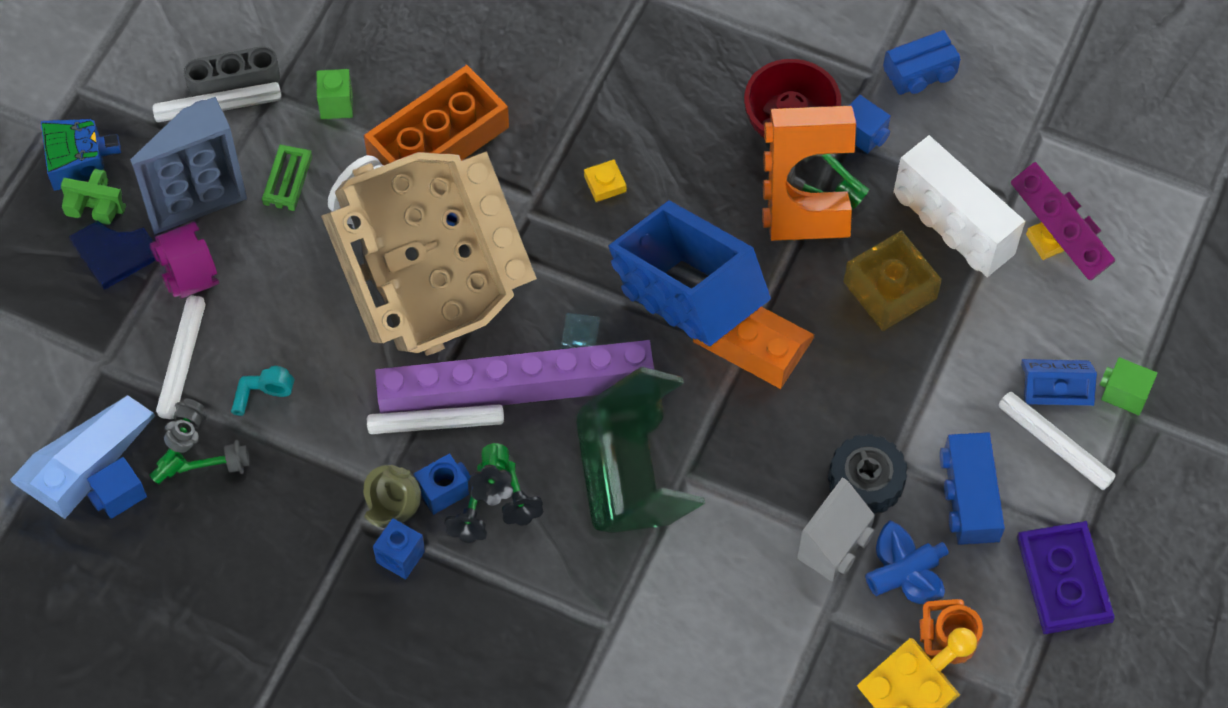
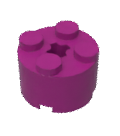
[150,222,219,299]

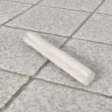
[153,82,281,122]
[156,295,206,420]
[999,392,1115,490]
[367,404,504,434]

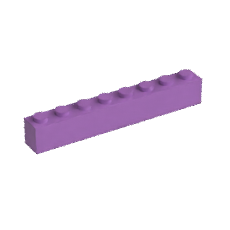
[375,340,654,413]

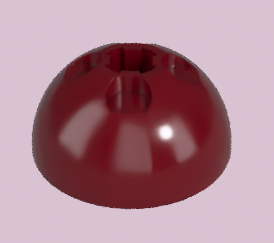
[744,59,841,139]

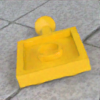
[857,628,977,708]

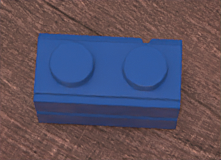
[883,30,961,95]

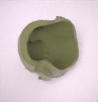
[363,465,421,528]

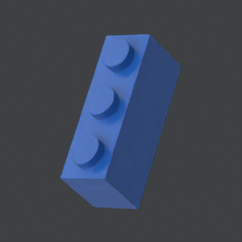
[940,432,1005,545]

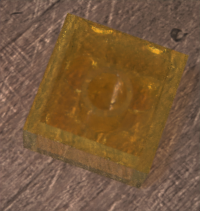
[843,230,942,331]

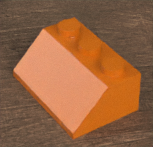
[693,307,814,389]

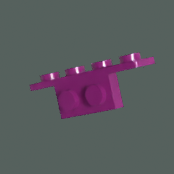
[1011,162,1115,280]

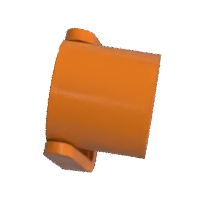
[919,599,983,664]

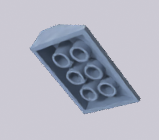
[130,96,247,235]

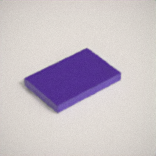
[1017,521,1115,634]

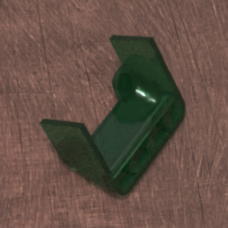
[576,366,705,533]

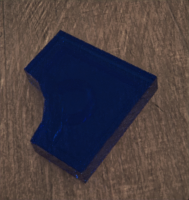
[69,220,156,290]

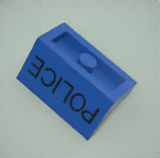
[1021,359,1097,406]

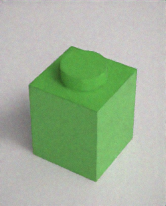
[317,69,353,119]
[1100,357,1157,416]

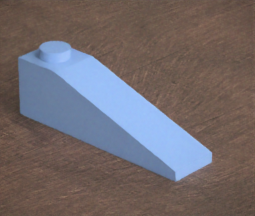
[10,395,155,519]

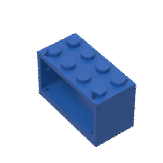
[608,200,771,346]

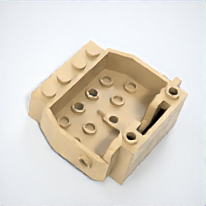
[321,151,537,356]

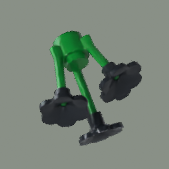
[444,443,544,543]

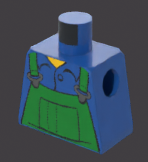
[41,119,121,191]

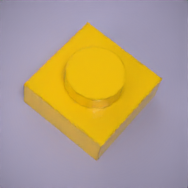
[584,159,627,202]
[1026,222,1064,260]

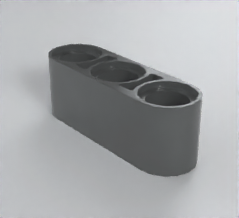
[184,46,280,97]

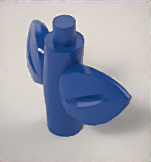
[865,520,949,604]

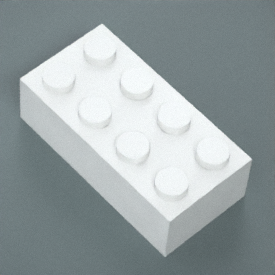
[894,135,1025,277]

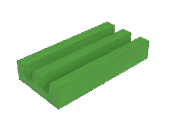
[262,144,312,211]

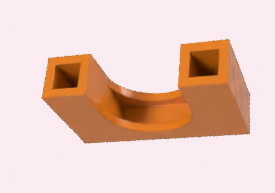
[762,106,856,241]

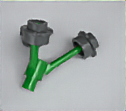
[149,399,250,484]

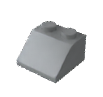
[797,477,875,582]

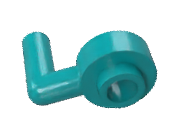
[231,366,295,416]

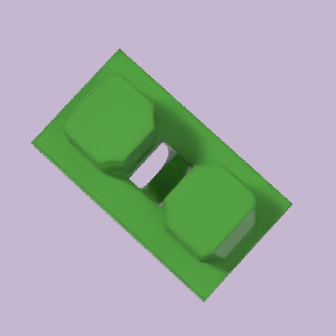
[61,169,126,225]

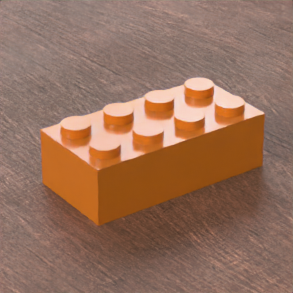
[364,65,509,165]

